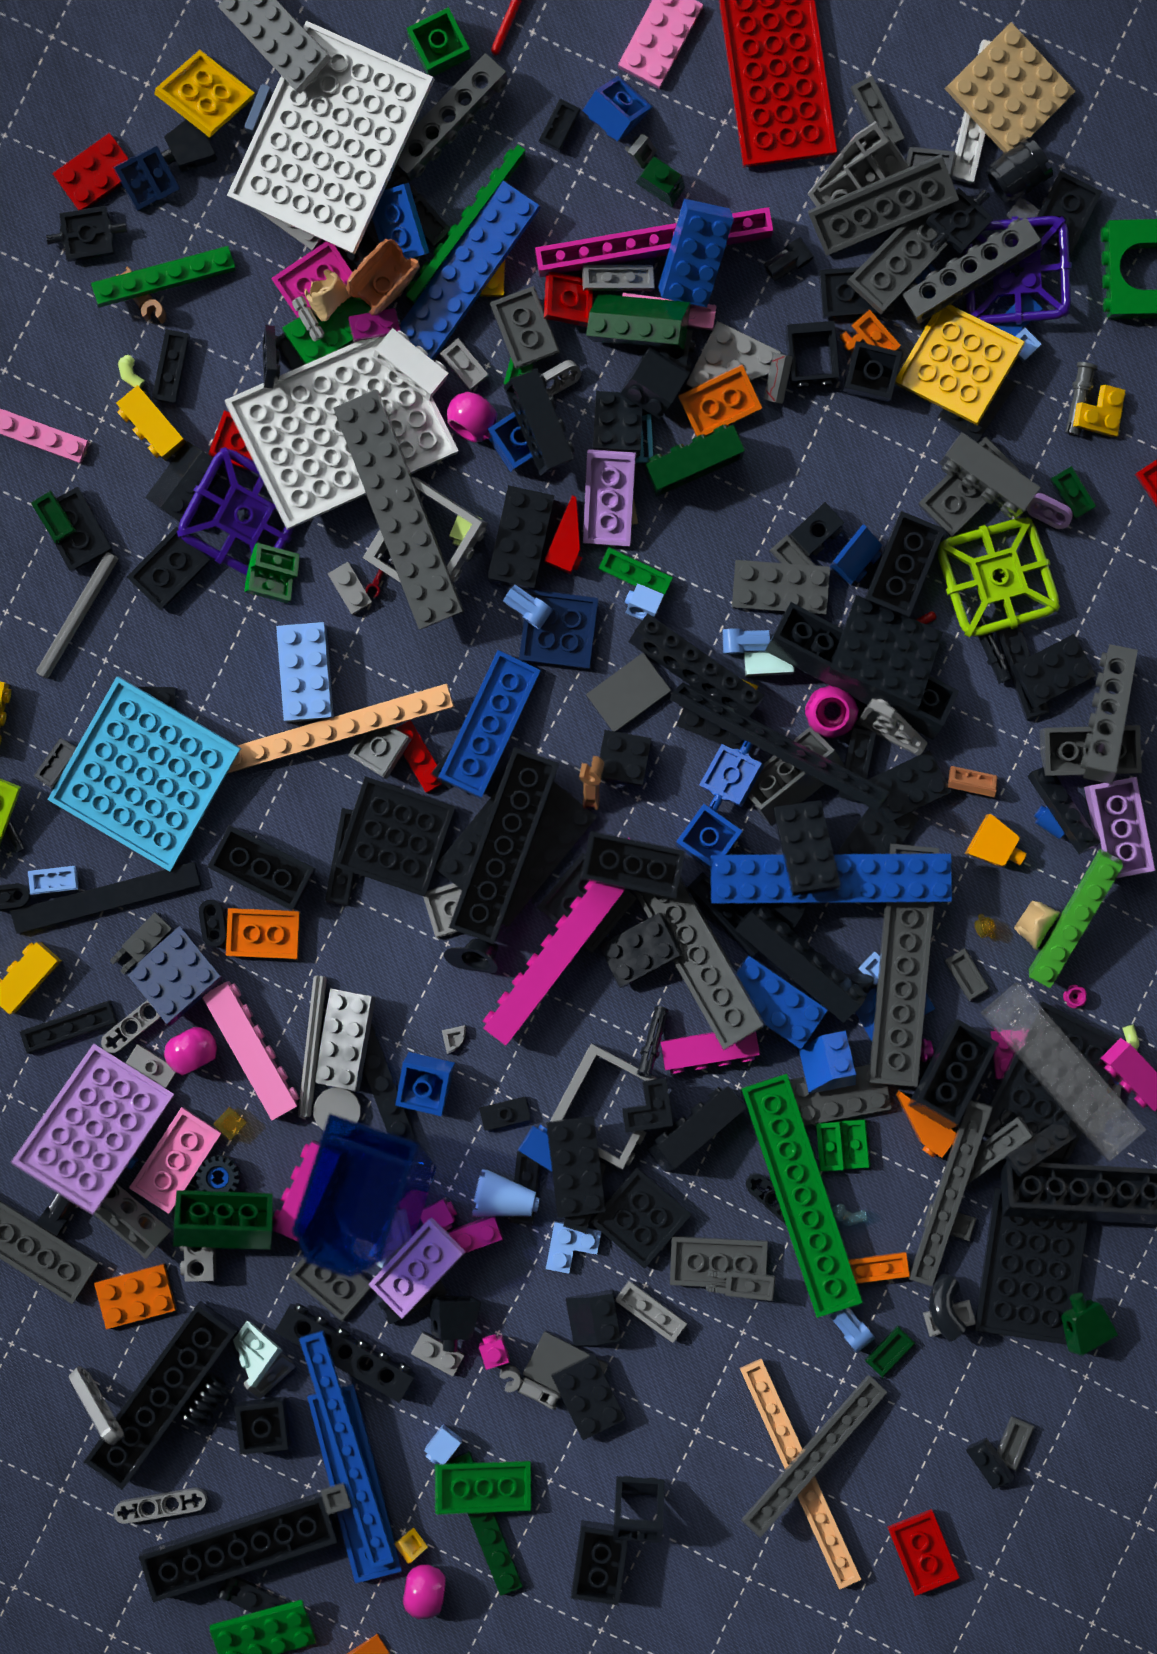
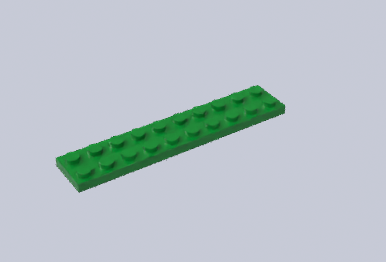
[741,1073,862,1318]

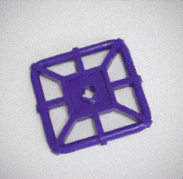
[964,216,1072,325]
[177,447,295,576]

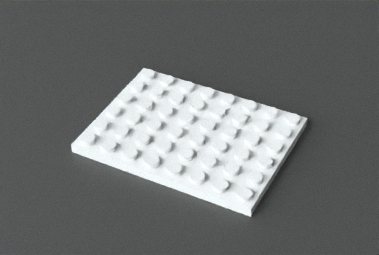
[227,21,435,255]
[225,336,459,530]

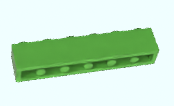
[1028,849,1123,988]

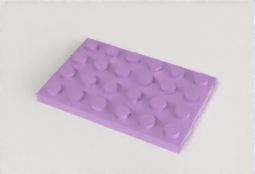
[11,1044,174,1215]

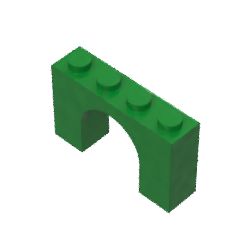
[1101,219,1157,319]

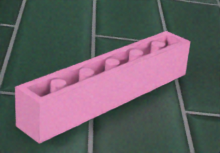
[203,981,300,1120]

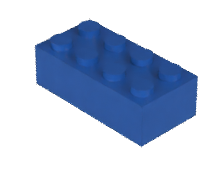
[658,199,734,307]
[736,955,828,1049]

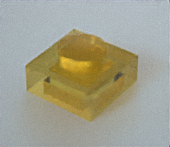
[213,1106,248,1140]

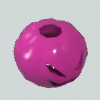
[447,392,498,442]
[805,685,859,738]
[164,1027,217,1075]
[403,1565,445,1620]

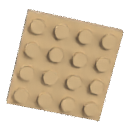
[945,22,1075,152]

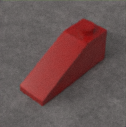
[544,495,582,575]

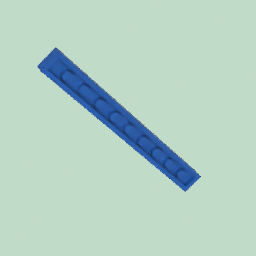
[299,1331,395,1569]

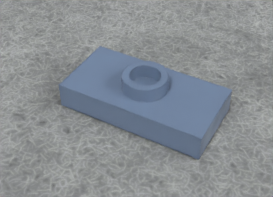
[244,84,272,137]

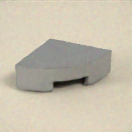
[442,1025,466,1054]

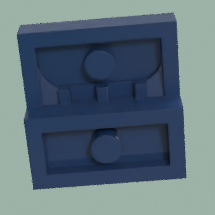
[113,145,180,211]

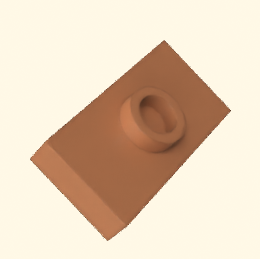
[948,766,997,797]

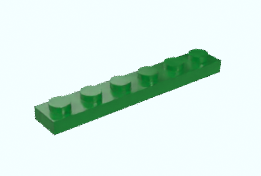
[91,246,235,308]

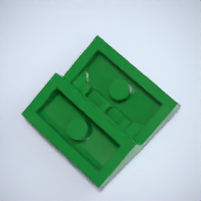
[244,543,300,603]
[816,1119,871,1171]

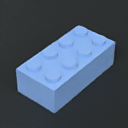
[276,622,334,723]

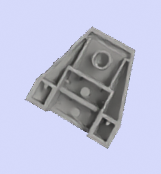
[808,121,910,207]

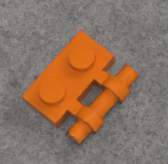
[839,310,901,353]

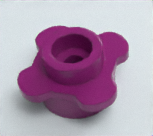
[920,1039,933,1062]

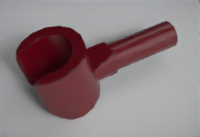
[365,569,384,597]

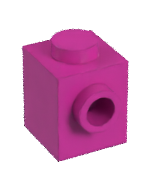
[418,1198,457,1231]
[479,1334,510,1370]

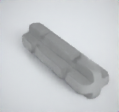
[292,296,324,341]

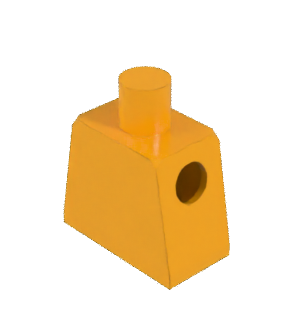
[965,814,1027,867]

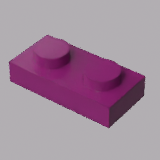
[348,308,400,342]

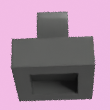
[625,134,657,169]
[320,1482,351,1514]

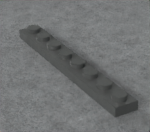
[909,1100,992,1286]
[741,1375,887,1538]

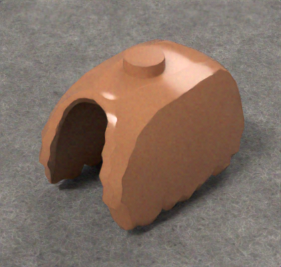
[346,239,420,315]

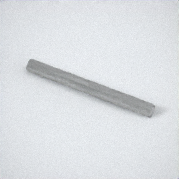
[36,552,118,678]
[298,975,327,1117]

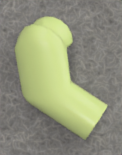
[118,355,145,388]
[1122,1024,1139,1051]

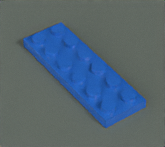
[438,650,540,799]

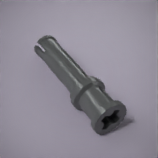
[1065,362,1098,436]

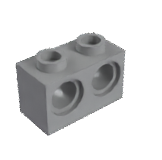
[180,1247,217,1282]

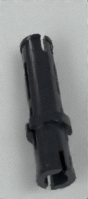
[970,614,1013,684]
[637,1006,669,1078]

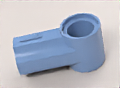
[503,584,553,629]
[723,629,770,654]
[829,1308,875,1353]

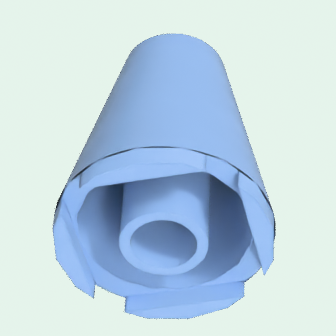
[472,1169,540,1217]

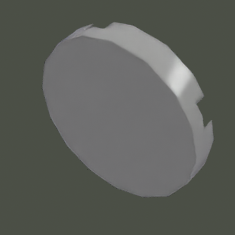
[313,1087,361,1135]

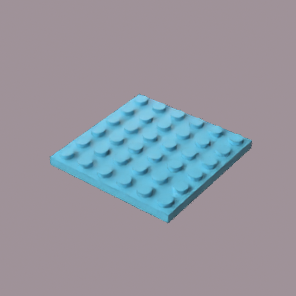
[48,676,242,872]

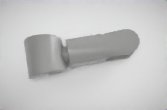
[499,1365,562,1410]

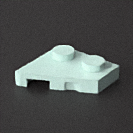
[233,1321,282,1388]

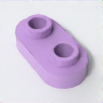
[1026,493,1073,529]

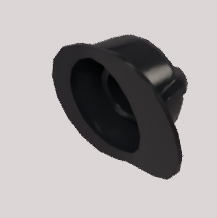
[444,938,498,973]

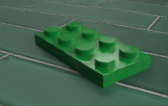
[282,296,372,364]
[435,1461,531,1514]
[210,1599,316,1654]

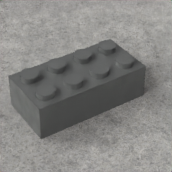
[939,432,1041,518]

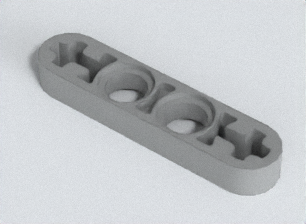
[101,1000,161,1053]
[69,1366,123,1445]
[114,1487,207,1524]

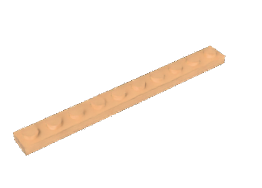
[228,684,454,773]
[740,1358,861,1590]

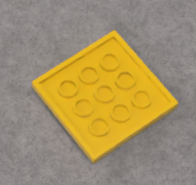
[895,305,1025,425]

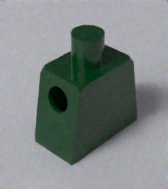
[635,157,685,207]
[1062,1293,1118,1356]

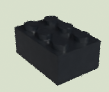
[571,1520,628,1606]

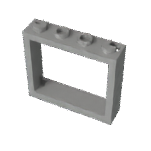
[363,477,488,583]
[546,1043,669,1169]

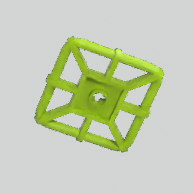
[937,517,1060,638]

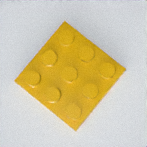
[154,50,255,137]

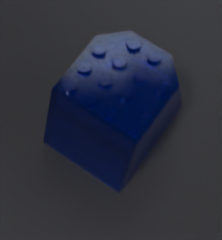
[292,1113,436,1278]

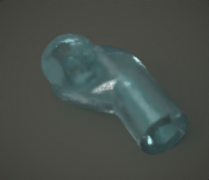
[833,1204,868,1226]

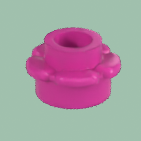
[1063,985,1087,1008]

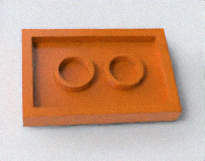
[678,364,762,436]
[226,908,300,959]
[94,1263,177,1329]

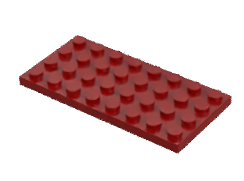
[719,0,837,168]

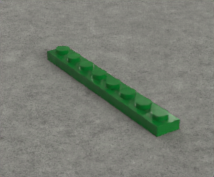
[405,144,526,305]

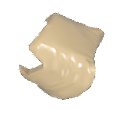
[304,270,350,321]
[1014,901,1061,950]

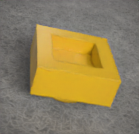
[394,1528,428,1563]

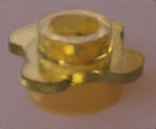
[975,914,996,939]

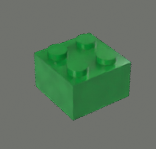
[406,7,471,77]

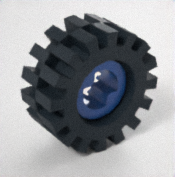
[196,1155,241,1192]

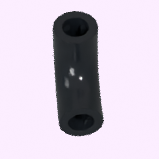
[929,1274,966,1342]

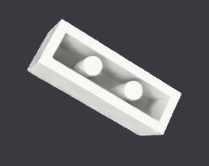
[373,328,448,401]

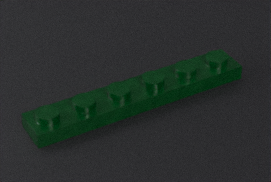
[447,1451,523,1596]

